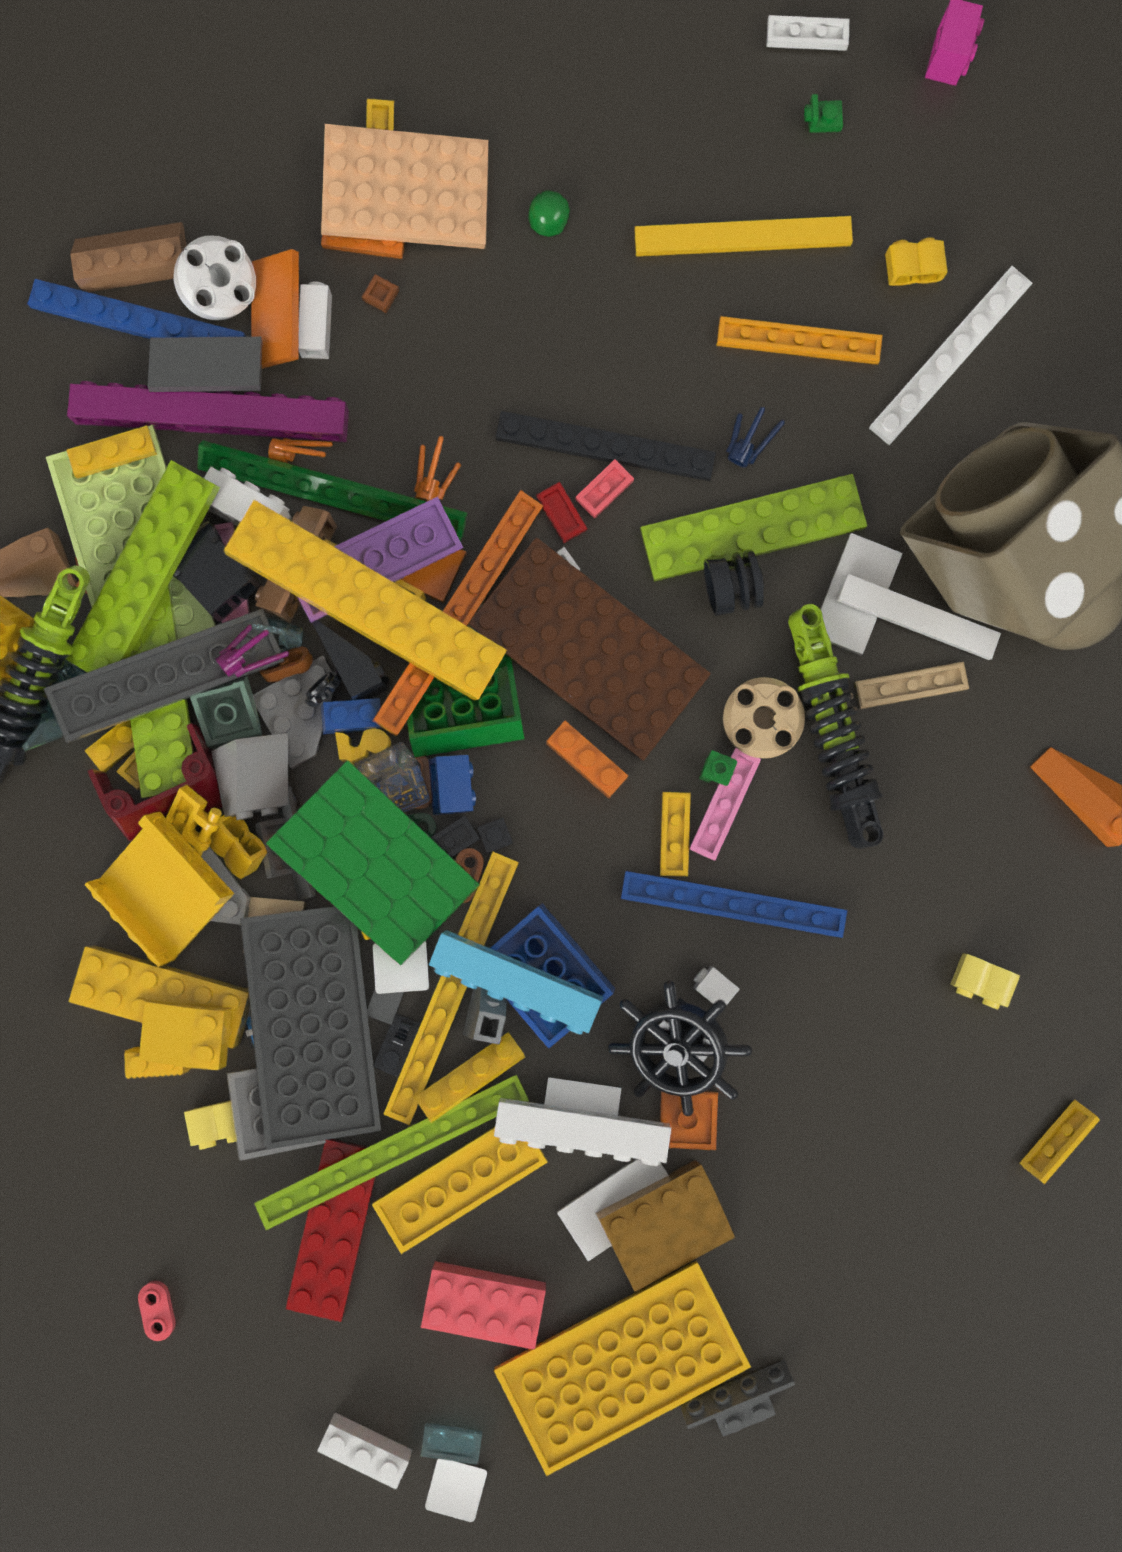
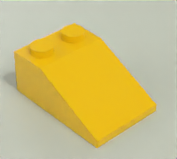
[139,1001,232,1070]

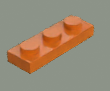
[321,235,405,259]

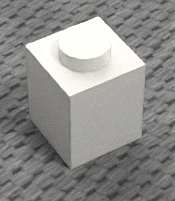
[693,966,739,1005]

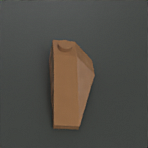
[0,528,77,598]

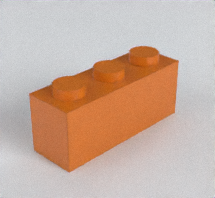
[546,721,628,799]

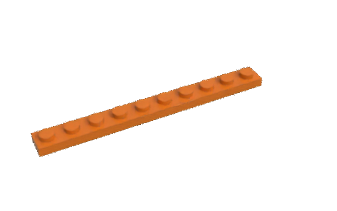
[372,490,543,736]

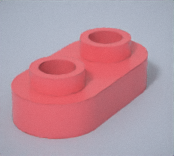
[138,1281,175,1341]

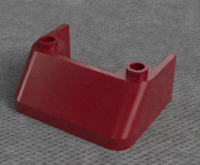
[87,723,223,843]

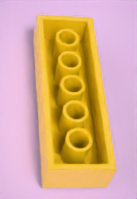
[68,945,250,1049]

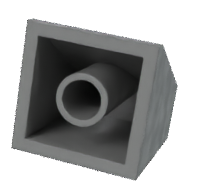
[211,733,288,820]

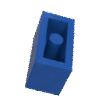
[321,698,381,734]
[428,755,476,815]

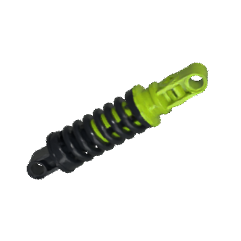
[0,565,90,785]
[788,604,884,849]

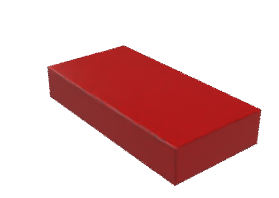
[536,482,587,544]

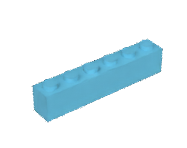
[429,930,604,1034]

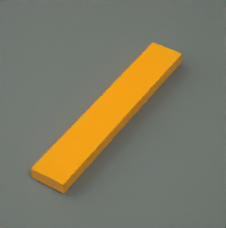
[716,316,882,365]

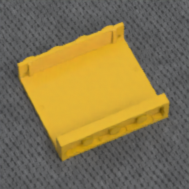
[85,812,235,967]

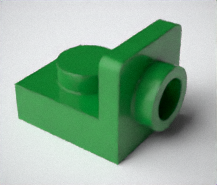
[804,94,843,133]
[698,750,737,786]

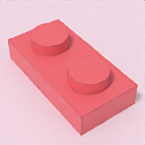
[576,459,634,519]

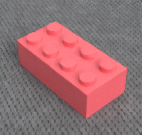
[421,1261,546,1350]

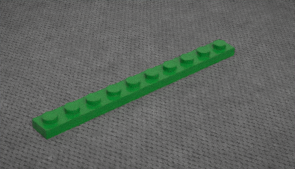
[197,440,467,541]

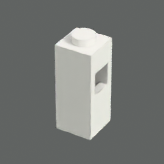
[299,282,332,359]

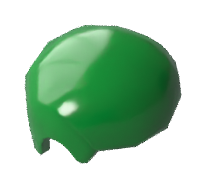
[528,190,570,237]

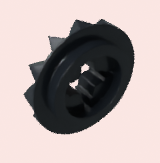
[305,671,342,707]

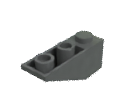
[463,986,507,1044]

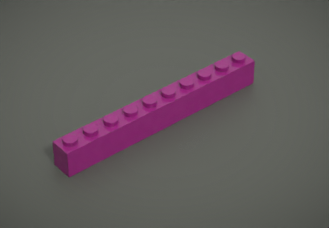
[67,381,349,442]

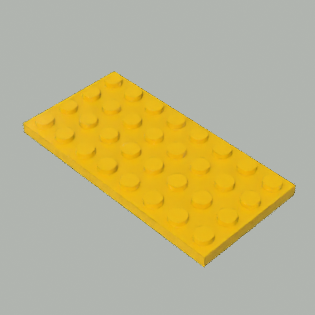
[494,1260,751,1476]

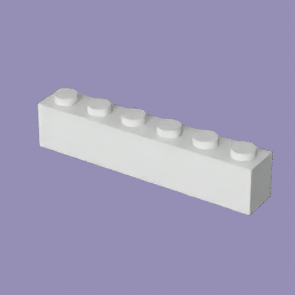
[494,1098,671,1166]

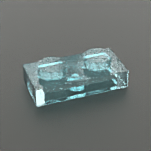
[421,1423,483,1465]

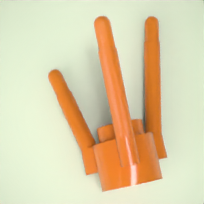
[414,436,461,501]
[268,438,333,463]

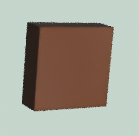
[362,274,399,313]

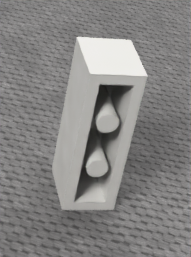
[317,1413,412,1489]

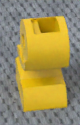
[335,728,391,764]

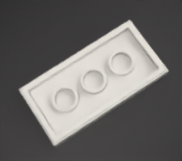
[820,533,902,656]
[557,1158,668,1261]

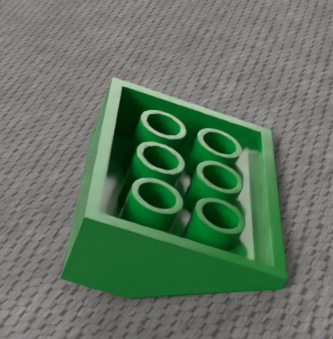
[402,654,525,757]

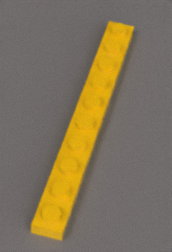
[384,852,519,1125]

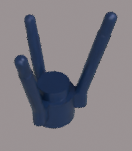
[726,406,785,468]

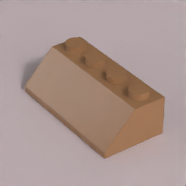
[70,222,189,292]
[255,506,337,624]

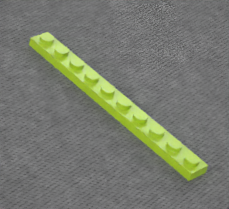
[254,1075,529,1230]

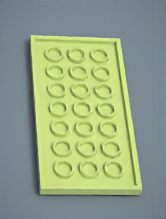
[46,425,216,639]

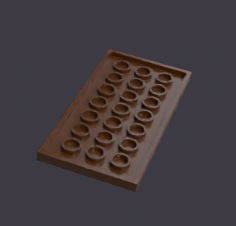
[468,537,711,761]

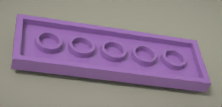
[298,497,463,623]

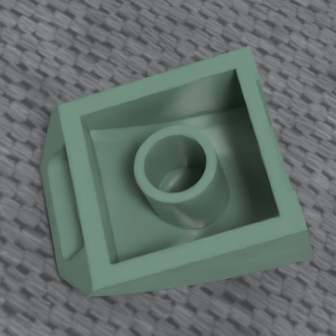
[190,676,262,750]

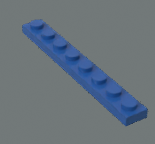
[28,279,246,339]
[621,871,847,938]

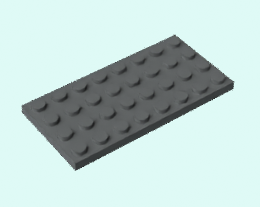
[240,907,381,1150]

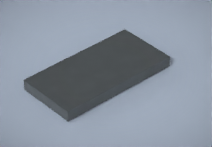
[148,337,262,392]

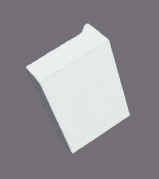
[544,1077,621,1116]

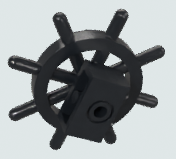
[608,981,752,1116]

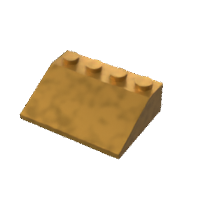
[596,1160,735,1292]

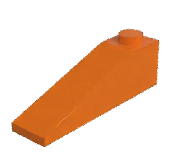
[1030,747,1122,847]

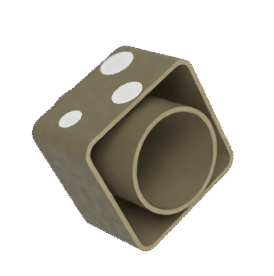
[900,422,1122,650]

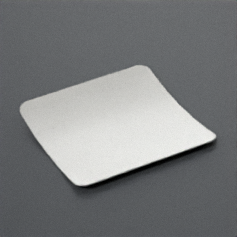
[373,941,429,994]
[425,1458,487,1522]

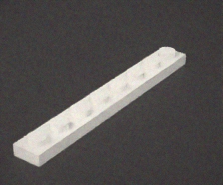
[869,266,1032,446]

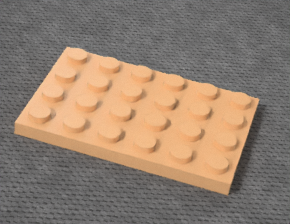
[321,124,488,249]

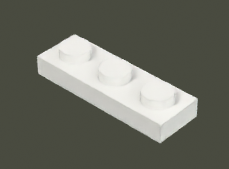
[766,15,849,51]

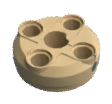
[723,677,805,759]

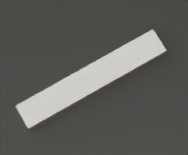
[837,574,1001,660]

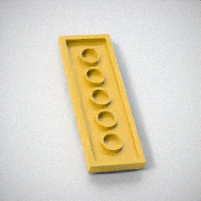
[372,1126,547,1254]

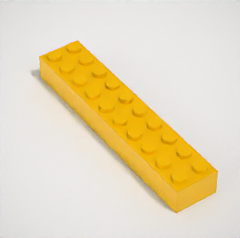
[224,500,507,700]

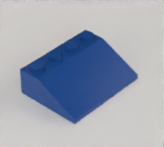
[490,903,616,1049]

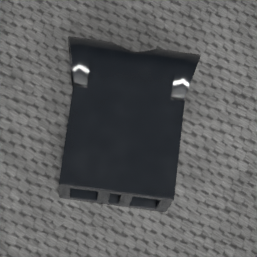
[173,518,261,623]

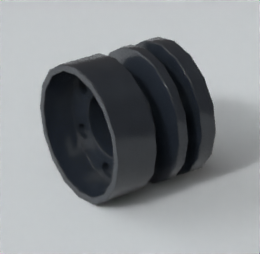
[704,549,764,616]

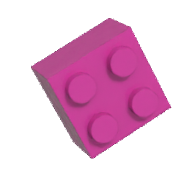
[925,0,984,86]

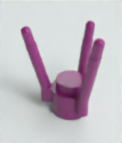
[215,624,289,678]

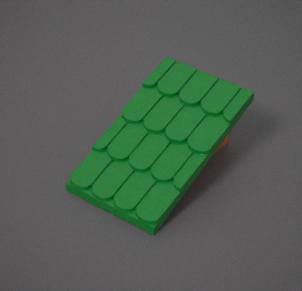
[266,760,481,965]

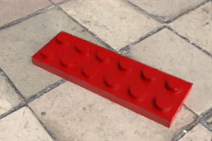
[286,1139,376,1322]

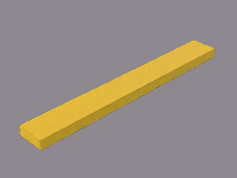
[634,216,853,257]

